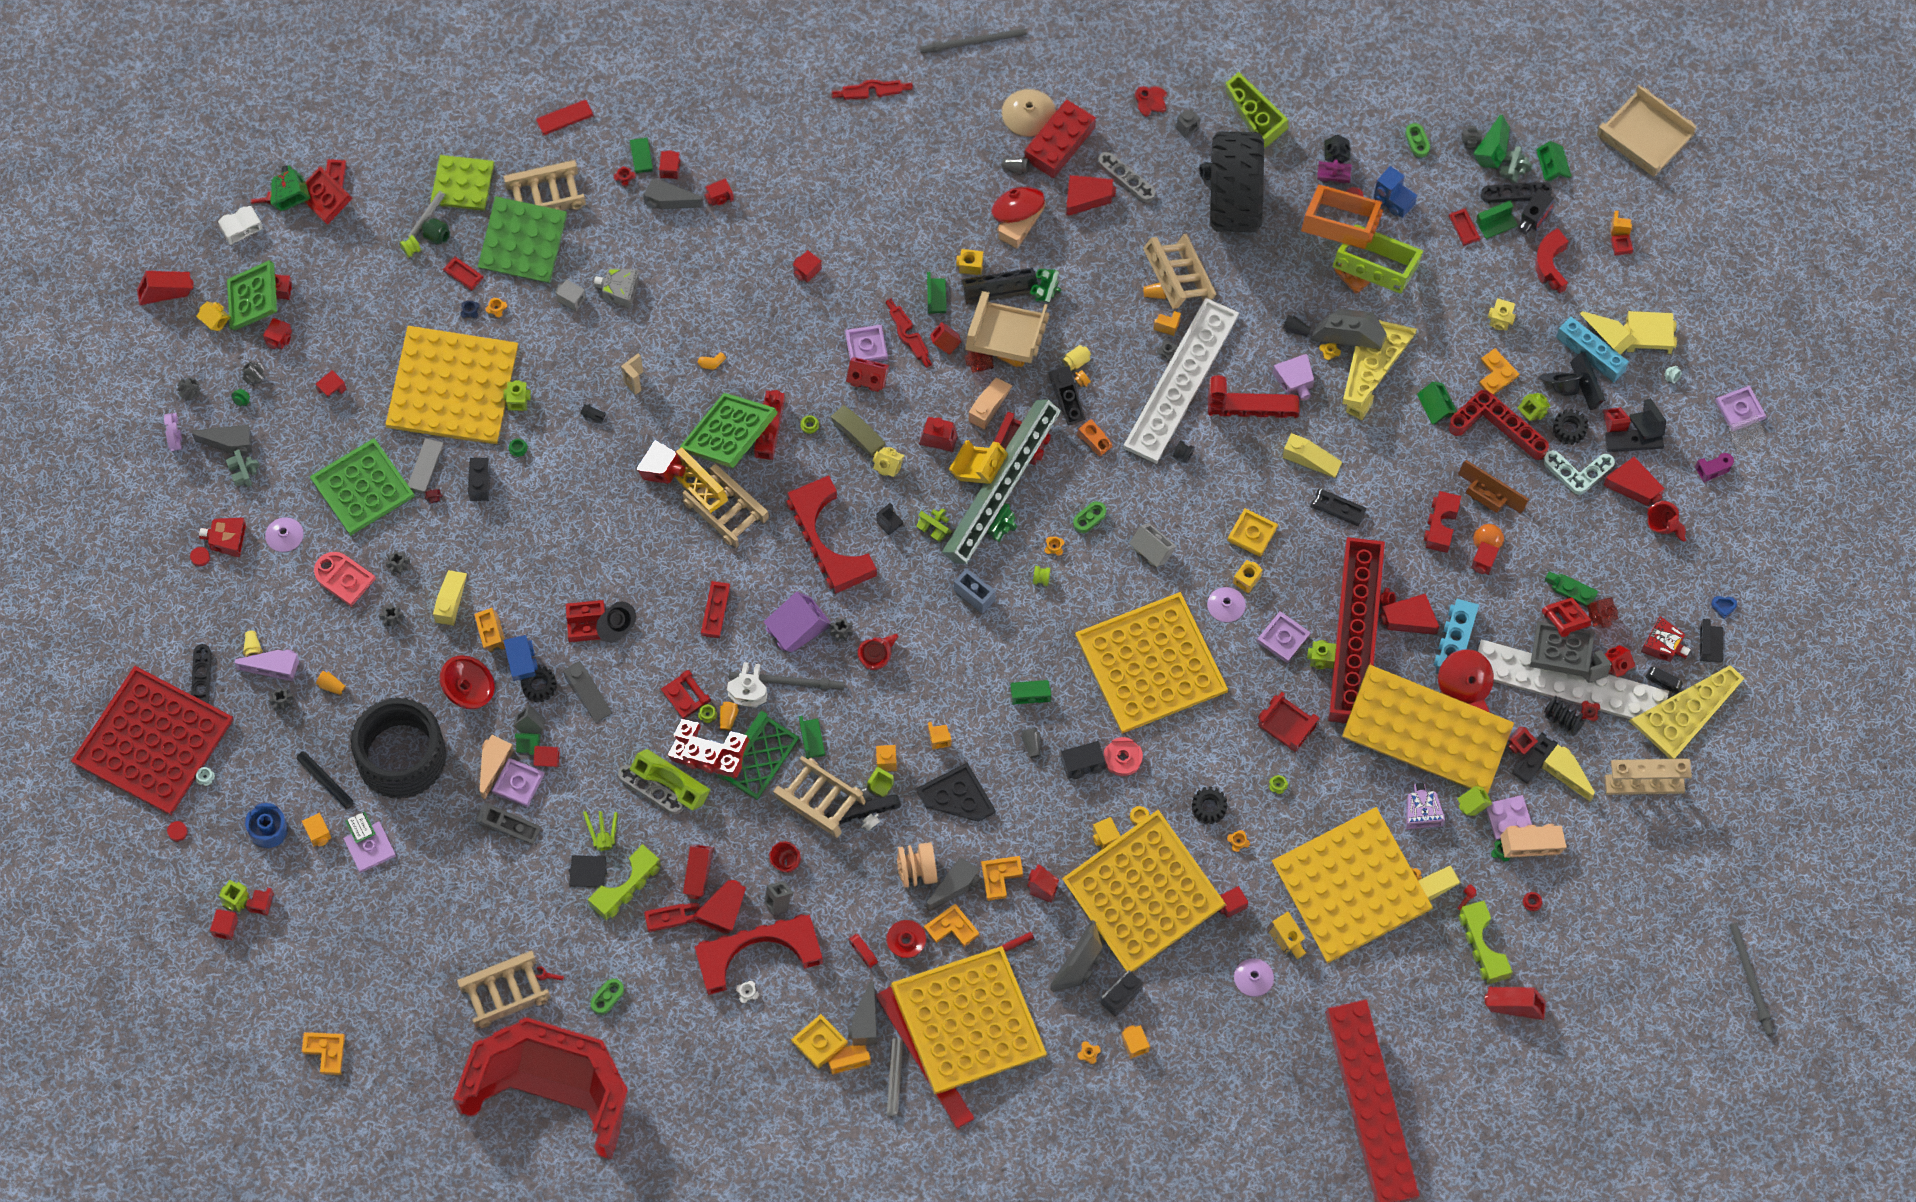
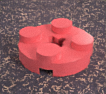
[1104,737,1143,776]

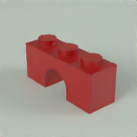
[1423,491,1461,553]

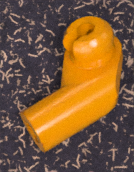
[698,352,726,370]

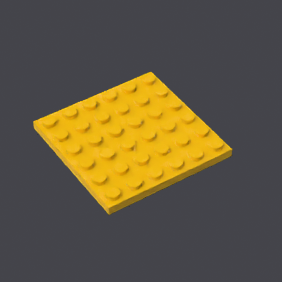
[385,326,518,444]
[1075,592,1228,734]
[1272,807,1433,963]
[1062,810,1226,973]
[891,946,1047,1095]

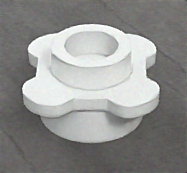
[861,814,880,831]
[736,981,759,1003]

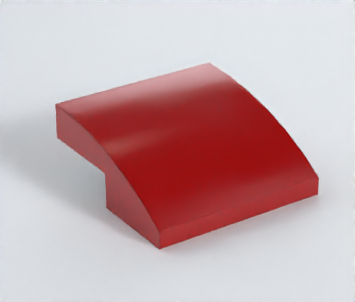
[566,600,605,643]

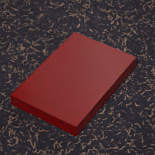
[305,166,353,225]

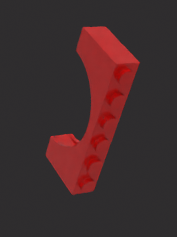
[786,475,877,594]
[694,914,823,995]

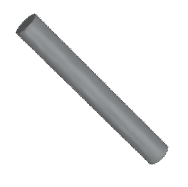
[408,191,445,238]

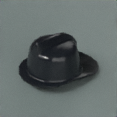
[1539,372,1584,396]
[596,601,636,643]

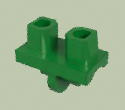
[1030,269,1062,303]
[986,503,1017,542]

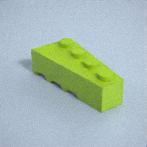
[1225,72,1289,149]

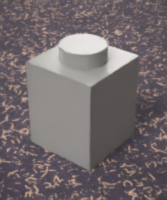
[556,279,586,311]

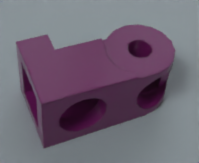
[1695,453,1734,482]

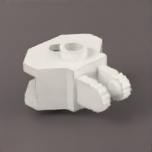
[727,662,767,708]

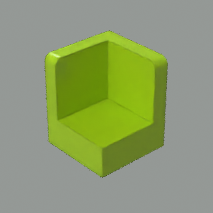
[867,767,894,798]

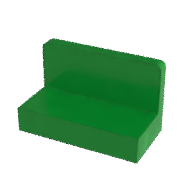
[1536,141,1572,182]
[1476,201,1518,239]
[927,272,946,314]
[1417,382,1457,424]
[1010,680,1051,705]
[799,716,825,759]

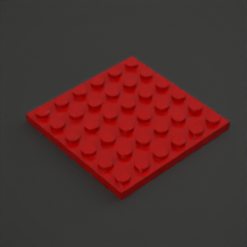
[71,665,234,816]

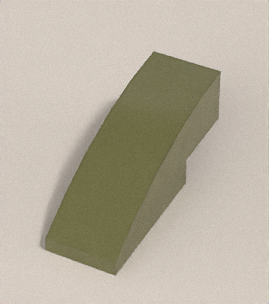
[830,405,886,456]

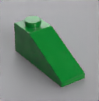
[1473,114,1510,169]

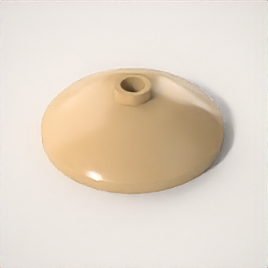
[1002,89,1056,137]

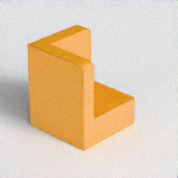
[1611,210,1632,236]
[1153,311,1181,336]
[928,722,951,750]

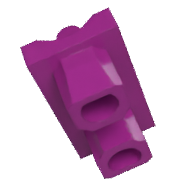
[1317,160,1352,183]

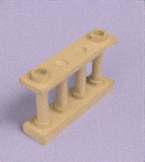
[504,160,586,210]
[1143,234,1216,309]
[682,463,769,548]
[773,756,866,838]
[1605,759,1692,795]
[457,951,550,1028]

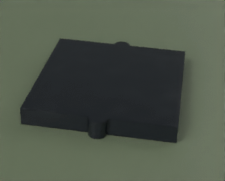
[568,855,607,887]

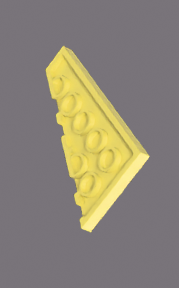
[1342,320,1417,408]
[1629,665,1744,759]

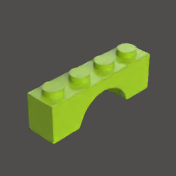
[629,749,711,811]
[587,844,661,920]
[1458,901,1512,985]

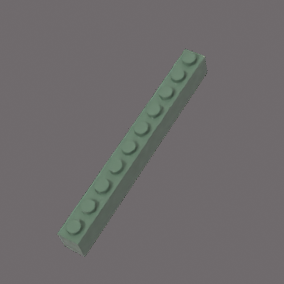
[942,400,1061,564]

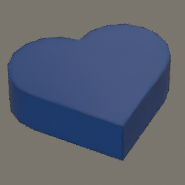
[1711,596,1737,619]

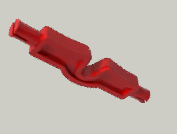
[831,80,913,100]
[885,298,932,368]

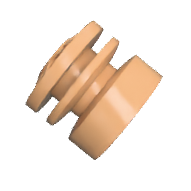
[897,842,938,888]

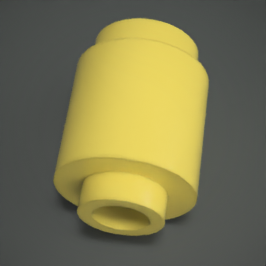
[1062,345,1091,371]

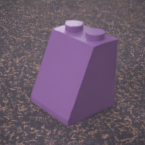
[763,591,831,652]

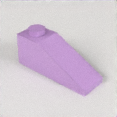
[234,650,299,681]

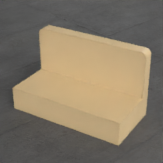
[621,353,643,395]

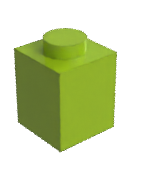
[1457,786,1493,816]

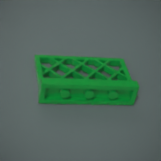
[717,710,800,800]

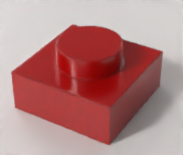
[1610,234,1633,256]

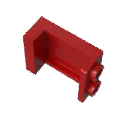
[994,412,1051,465]
[1258,692,1320,753]

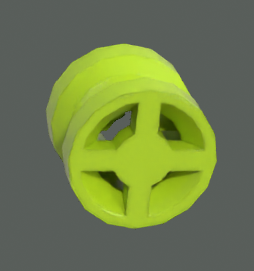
[399,235,421,258]
[1033,566,1051,586]

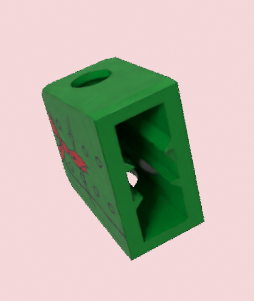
[271,165,310,211]

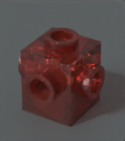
[965,350,994,373]
[1587,597,1619,628]

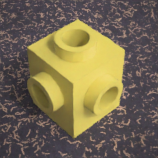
[1488,298,1516,331]
[873,447,905,477]

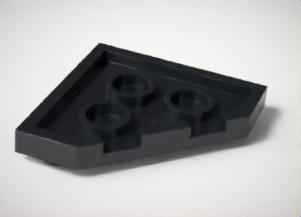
[916,762,996,822]

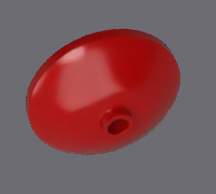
[991,187,1045,223]
[1438,649,1494,704]
[439,655,495,709]

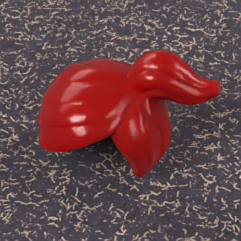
[1647,501,1686,542]
[857,633,899,670]

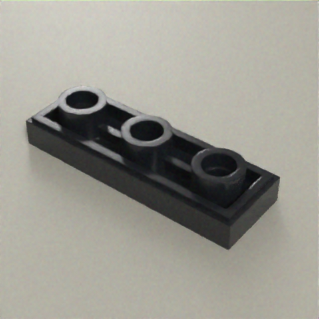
[1570,352,1605,410]
[1605,431,1664,452]

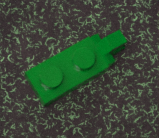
[1545,571,1598,609]

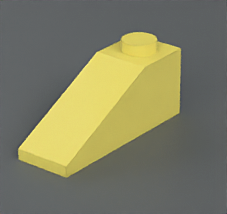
[1580,311,1636,355]
[1283,433,1342,478]
[433,570,467,626]
[1542,745,1595,801]

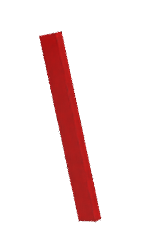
[875,986,974,1129]

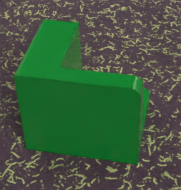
[515,733,540,755]

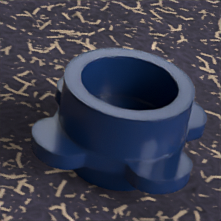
[460,300,480,319]

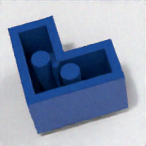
[1373,166,1418,218]
[503,635,538,681]

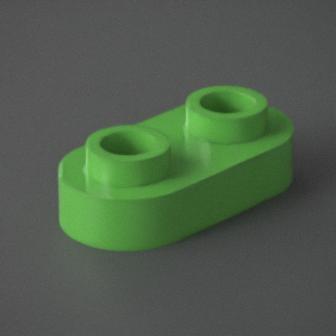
[1405,123,1430,158]
[1073,501,1106,533]
[590,978,624,1015]

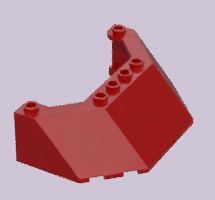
[453,1017,628,1160]

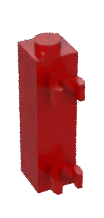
[754,390,785,460]

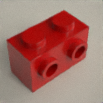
[846,357,889,392]

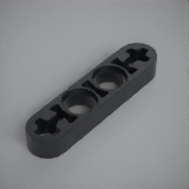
[1481,182,1552,203]
[191,644,212,704]
[825,795,901,824]

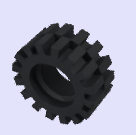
[1553,409,1588,445]
[521,665,557,702]
[1192,786,1228,824]

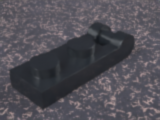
[1310,489,1367,527]
[1512,732,1558,784]

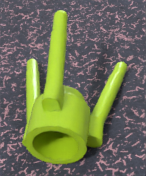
[583,811,618,851]

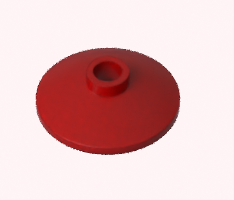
[886,920,926,958]

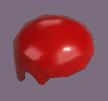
[769,841,801,873]

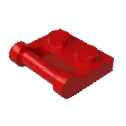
[1542,597,1591,637]
[661,670,711,719]

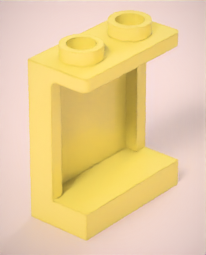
[1626,311,1677,354]

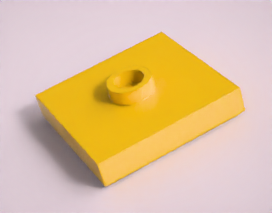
[1227,508,1278,557]
[791,1014,848,1069]

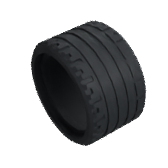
[350,697,446,799]

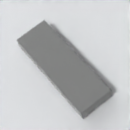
[408,438,444,494]

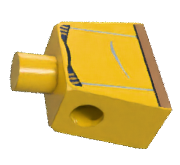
[1266,911,1307,960]

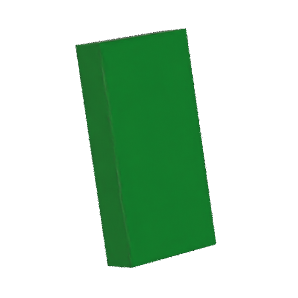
[630,137,653,174]

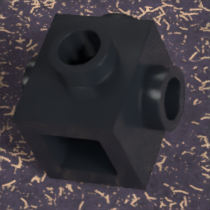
[1324,134,1351,163]

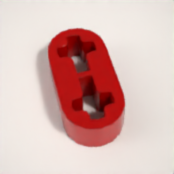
[848,933,878,969]

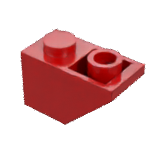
[1027,864,1059,903]

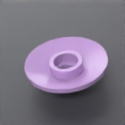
[265,517,303,552]
[1207,587,1246,622]
[1234,959,1274,997]

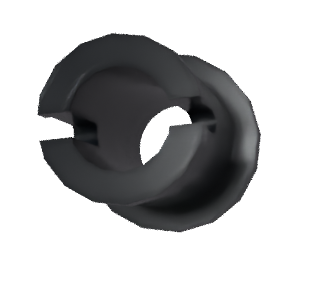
[580,404,606,423]

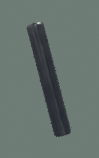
[297,751,354,809]

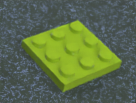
[430,155,494,211]

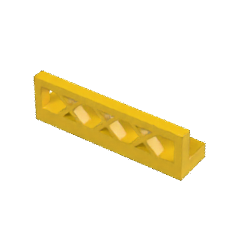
[674,447,729,514]

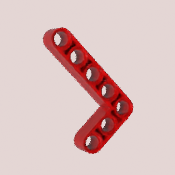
[1208,375,1300,418]
[1449,390,1549,460]

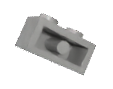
[1129,523,1177,567]

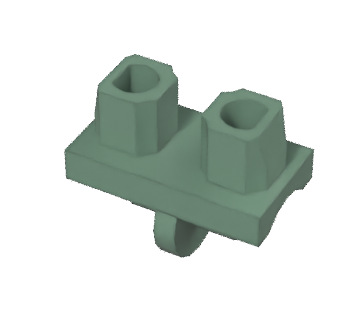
[1500,146,1532,184]
[226,450,260,487]

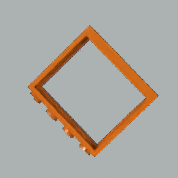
[1301,184,1383,249]

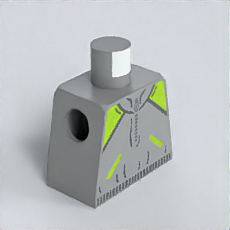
[594,268,639,308]

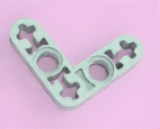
[1544,451,1615,495]

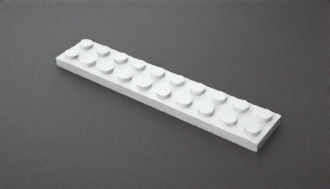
[1123,298,1239,464]
[1478,639,1669,720]

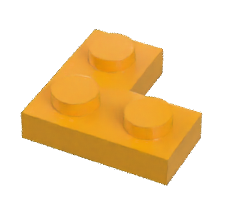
[1479,348,1520,395]
[981,856,1023,901]
[924,904,979,947]
[302,1032,345,1075]

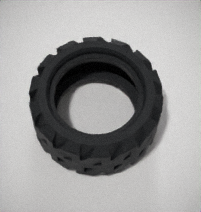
[1210,131,1264,232]

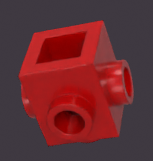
[1604,645,1636,677]

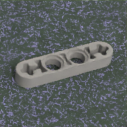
[1098,152,1155,203]
[618,765,684,815]

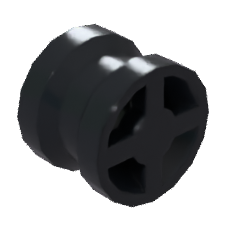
[1173,440,1195,464]

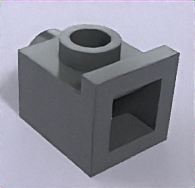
[1174,109,1201,138]
[764,881,794,915]

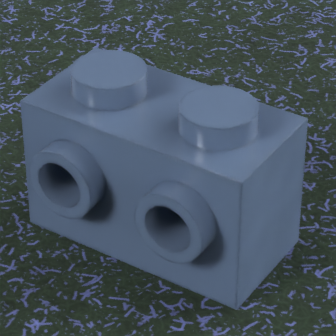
[954,568,995,614]

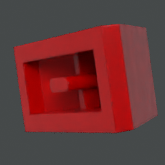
[1602,407,1631,432]

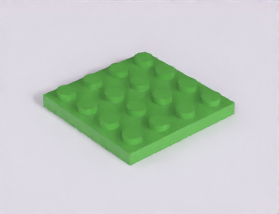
[478,196,567,283]
[679,393,778,468]
[309,438,415,536]

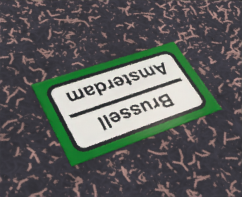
[345,811,376,843]

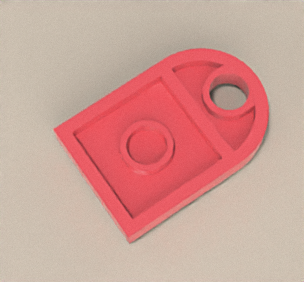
[314,552,376,607]

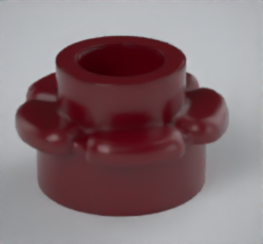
[424,489,443,504]

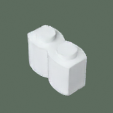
[218,206,263,245]

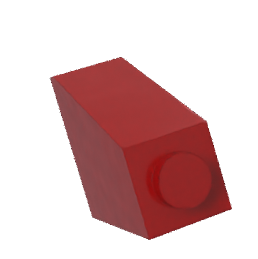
[1066,175,1117,216]
[137,271,194,305]
[1603,456,1665,506]
[1379,593,1439,635]
[683,844,714,899]
[690,880,746,934]
[1484,987,1546,1020]

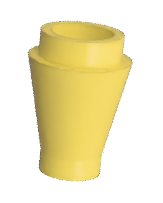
[243,631,263,657]

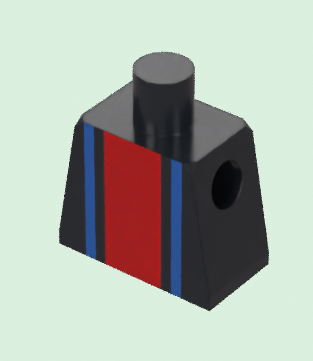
[1518,188,1554,234]

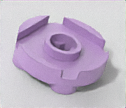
[164,413,182,451]

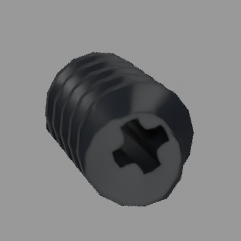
[1544,696,1587,736]

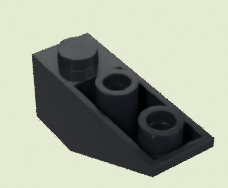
[1048,366,1085,425]

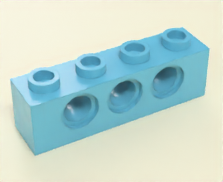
[1556,316,1629,383]
[1433,599,1479,673]

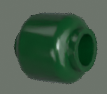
[422,218,450,245]

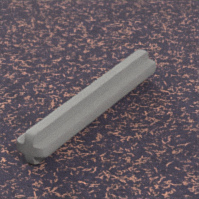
[887,1038,903,1117]

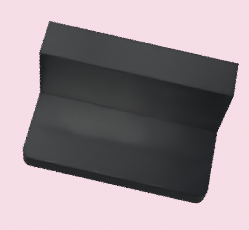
[1629,399,1666,439]
[1700,619,1723,663]

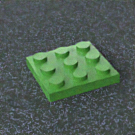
[227,260,277,330]

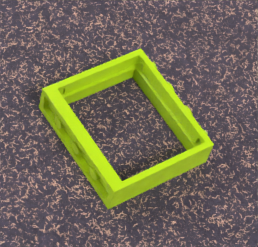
[1332,224,1423,294]

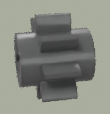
[1462,125,1482,148]
[241,361,265,384]
[177,377,201,401]
[386,550,410,575]
[379,603,404,629]
[830,617,853,641]
[269,687,294,712]

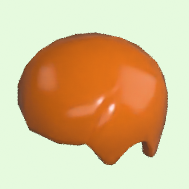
[1473,524,1504,548]

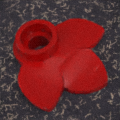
[1135,86,1167,117]

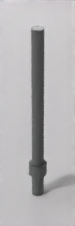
[920,28,1026,53]
[729,672,845,690]
[1730,923,1774,1036]

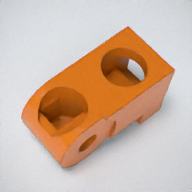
[1077,419,1112,457]

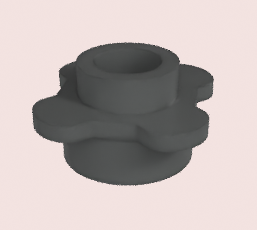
[1157,339,1179,360]

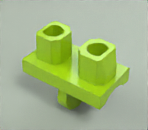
[916,508,953,542]

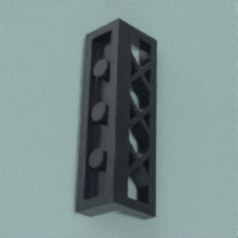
[961,267,1038,304]

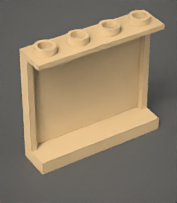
[1597,85,1697,177]
[965,291,1050,363]

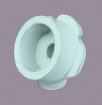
[1665,366,1682,384]
[196,767,215,786]

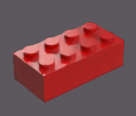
[1024,99,1096,179]

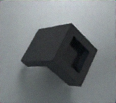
[876,503,903,535]

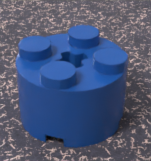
[245,803,288,848]

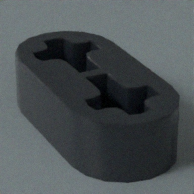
[1645,667,1683,694]

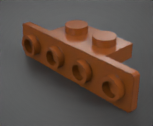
[1458,460,1529,514]

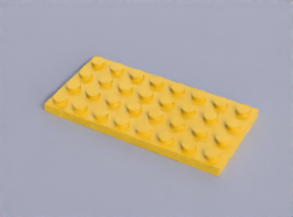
[1342,665,1514,795]

